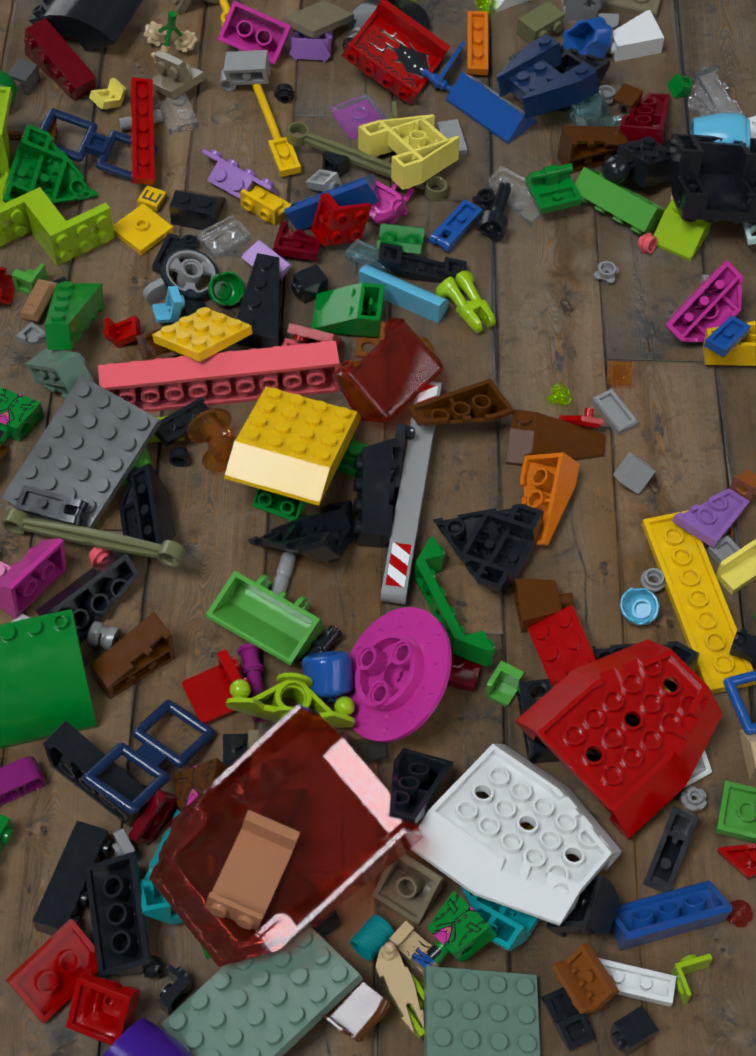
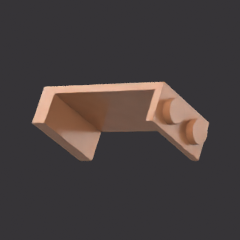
[205,810,300,931]

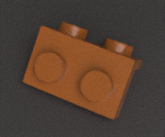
[551,943,619,1014]

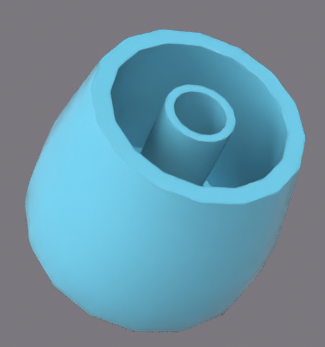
[690,112,751,152]

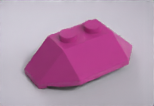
[665,260,743,343]

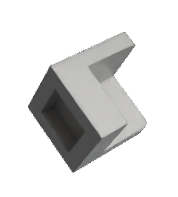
[613,452,656,494]

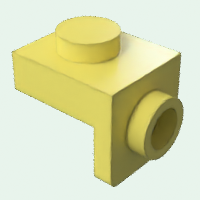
[89,78,126,110]

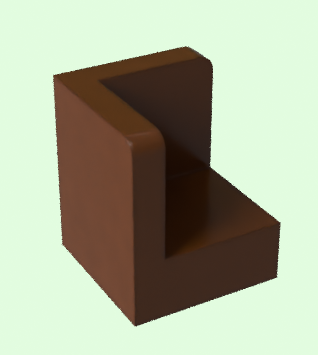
[613,83,643,115]

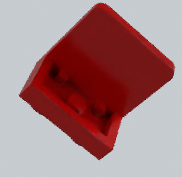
[182,649,252,724]

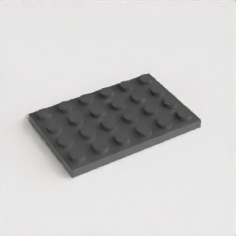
[1,376,162,546]

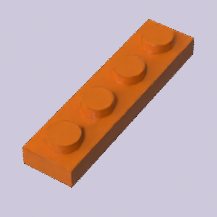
[467,11,488,75]

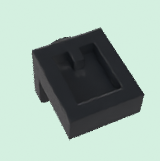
[158,964,193,1016]

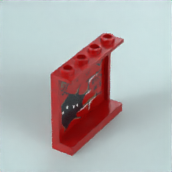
[341,0,451,105]

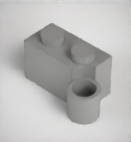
[220,50,271,91]

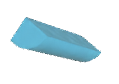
[359,264,449,323]

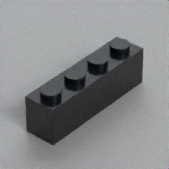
[32,821,112,936]

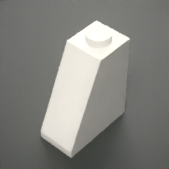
[608,10,664,62]

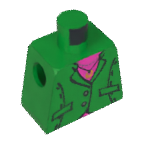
[0,387,44,445]
[426,891,498,964]

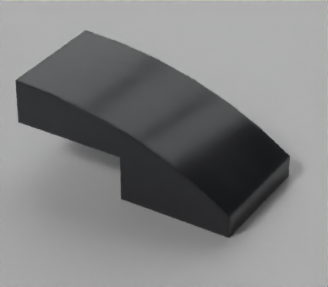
[541,987,595,1051]

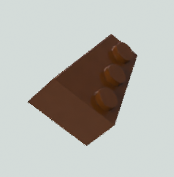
[90,612,175,699]

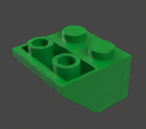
[252,488,307,521]

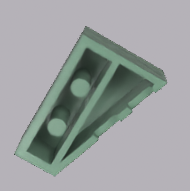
[25,348,95,400]

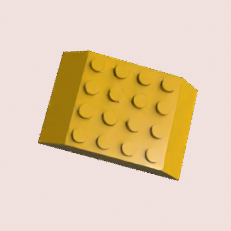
[224,386,361,506]

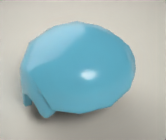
[620,587,660,626]

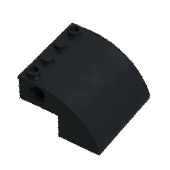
[29,0,143,51]
[670,133,756,225]

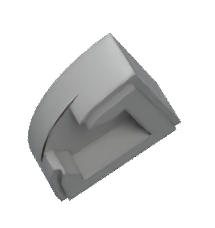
[16,322,46,345]

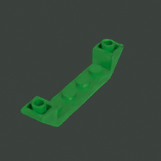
[414,537,495,667]

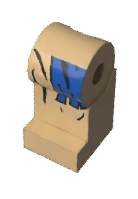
[389,920,444,976]

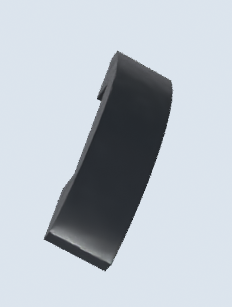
[378,242,467,283]

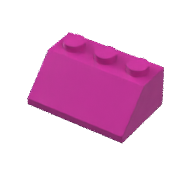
[217,0,292,65]
[0,538,67,619]

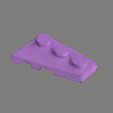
[672,488,750,548]

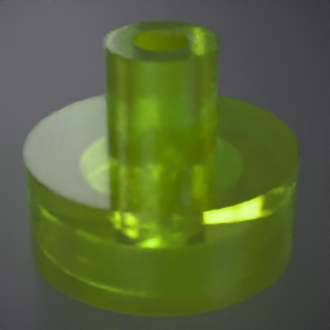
[475,0,496,14]
[547,381,572,407]

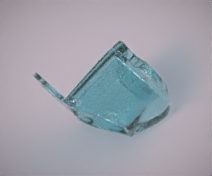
[570,88,629,126]

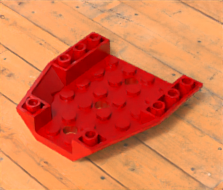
[515,639,723,840]

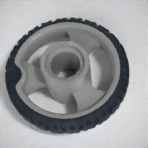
[160,248,219,301]

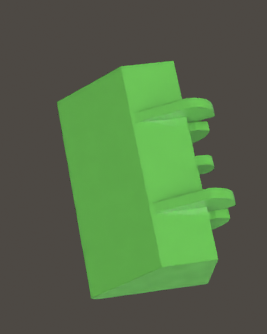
[205,570,324,666]

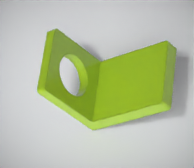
[671,953,713,1004]

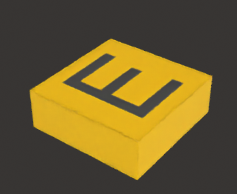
[137,185,167,212]

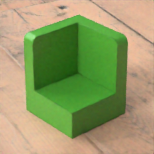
[11,263,48,295]
[485,660,524,707]

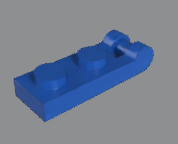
[429,199,483,253]

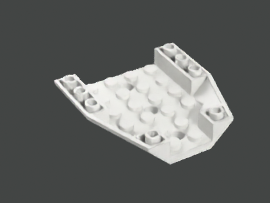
[408,744,622,926]

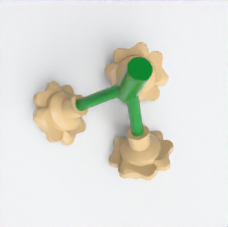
[143,11,198,64]

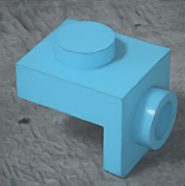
[152,286,185,323]

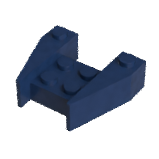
[496,34,599,119]

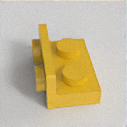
[240,185,291,226]

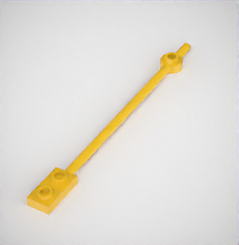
[219,0,301,177]

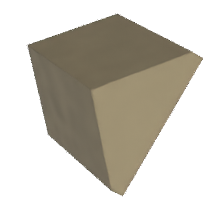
[372,849,443,925]

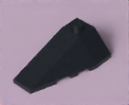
[389,748,453,824]

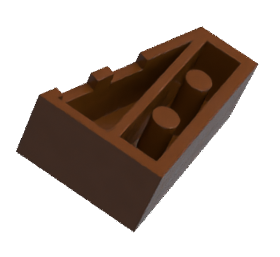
[558,126,628,174]

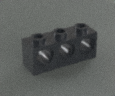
[516,679,560,764]

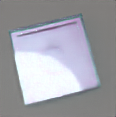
[331,93,387,140]

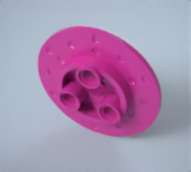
[341,607,452,743]

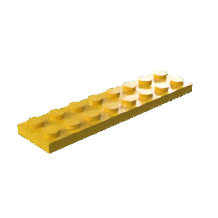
[641,510,756,694]

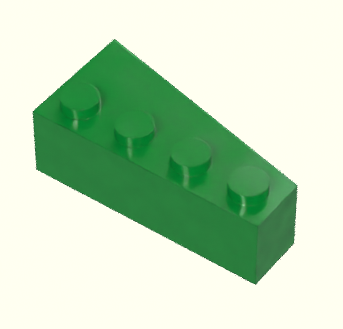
[45,281,104,350]

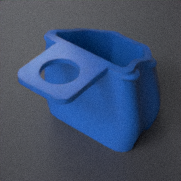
[562,17,613,60]

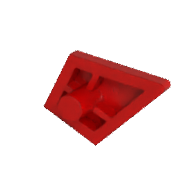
[559,408,604,429]
[717,843,756,880]

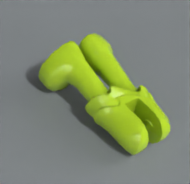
[435,271,496,334]

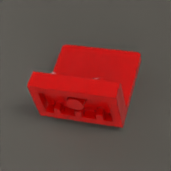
[311,193,371,246]

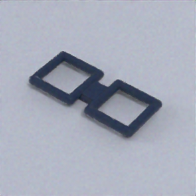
[40,108,159,181]
[83,700,216,814]

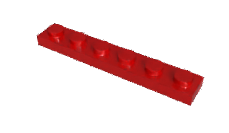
[131,77,155,185]

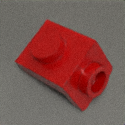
[103,316,141,348]

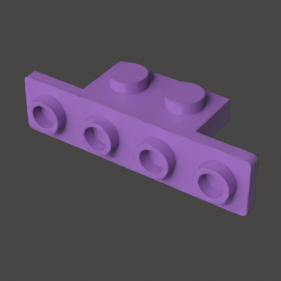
[201,149,279,199]

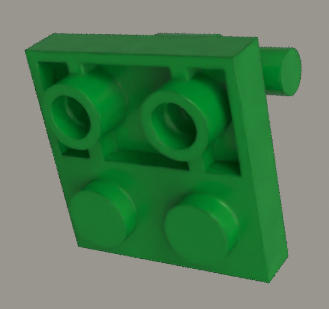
[525,163,582,214]

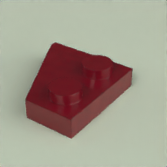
[273,221,321,261]
[128,789,178,845]

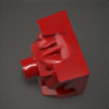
[66,968,140,1045]

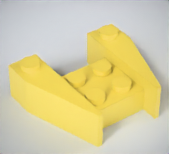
[358,114,459,190]

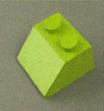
[654,199,712,261]

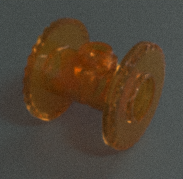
[187,408,237,472]

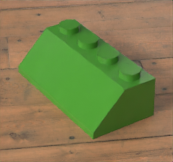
[575,167,666,235]

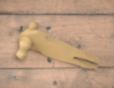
[375,942,424,1033]

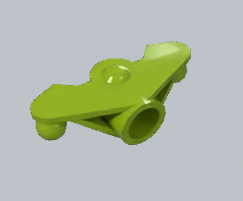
[226,673,355,728]

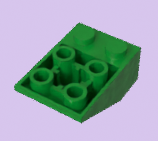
[311,282,385,338]

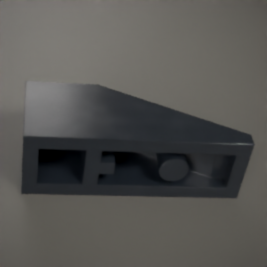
[643,805,699,893]

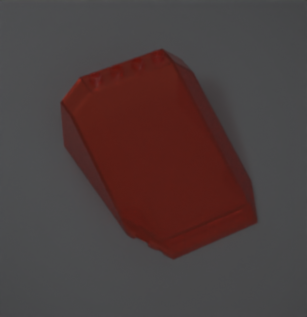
[149,704,423,967]

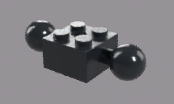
[602,137,671,188]

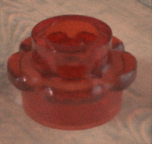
[726,900,753,927]

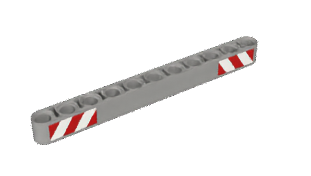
[380,379,442,605]

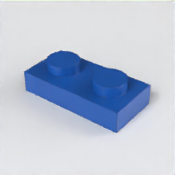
[704,315,751,357]

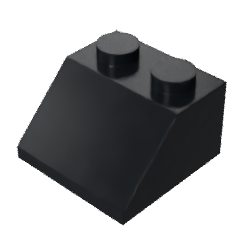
[169,189,225,232]

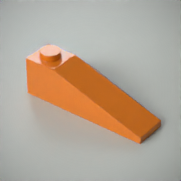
[520,452,580,546]

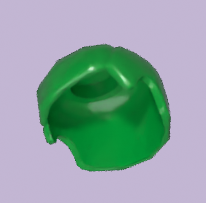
[208,271,245,307]

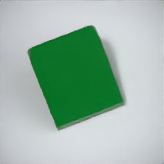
[667,74,698,98]

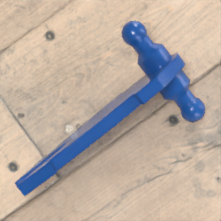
[421,41,465,93]

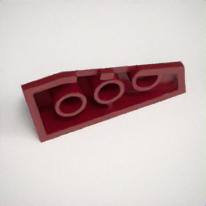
[620,92,670,145]

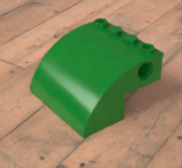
[0,609,97,749]

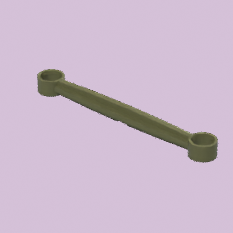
[287,122,447,201]
[1,508,186,568]

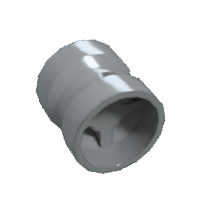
[87,621,121,651]

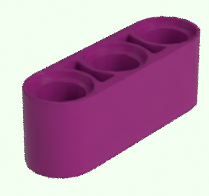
[0,756,45,806]

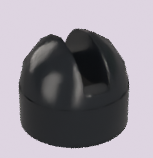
[169,446,189,467]
[143,955,165,979]

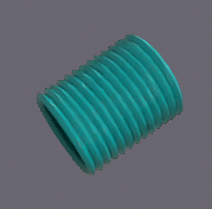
[350,914,395,961]

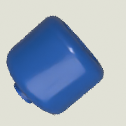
[302,651,354,702]

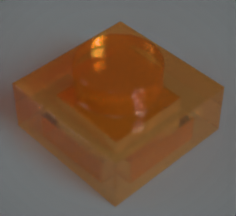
[606,360,632,385]

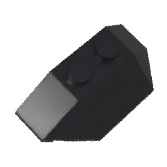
[119,463,176,558]

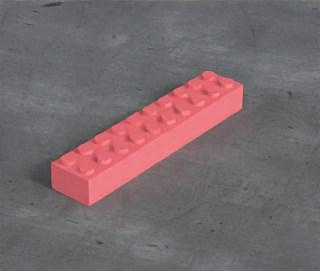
[98,341,340,412]

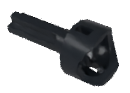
[475,182,511,242]

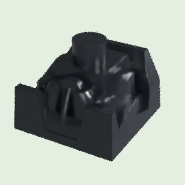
[546,875,620,938]

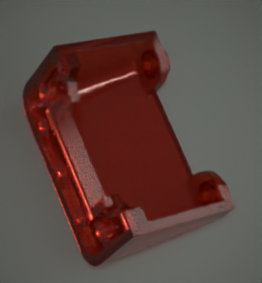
[332,317,444,423]

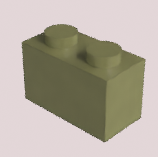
[517,1,565,44]

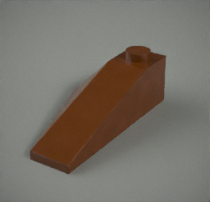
[407,379,514,426]
[506,409,605,466]

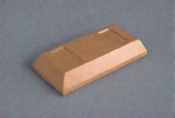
[20,279,56,322]

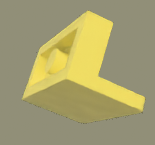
[716,539,756,595]

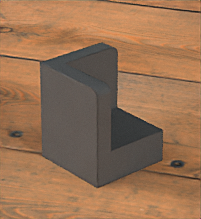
[8,58,41,96]

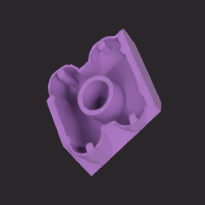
[290,29,333,63]

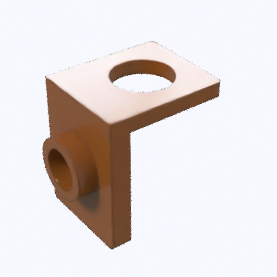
[356,322,390,359]
[730,469,756,504]

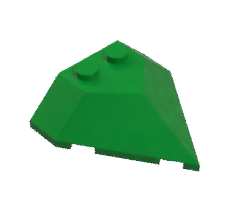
[2,124,98,204]

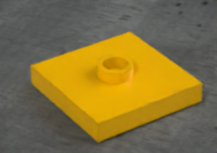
[113,203,174,256]

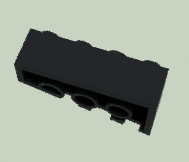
[235,253,281,349]
[43,720,148,828]

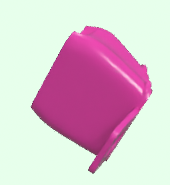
[368,180,414,225]

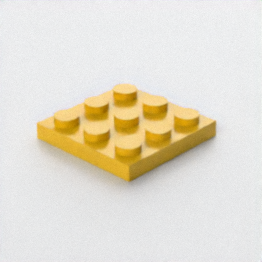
[152,307,253,362]

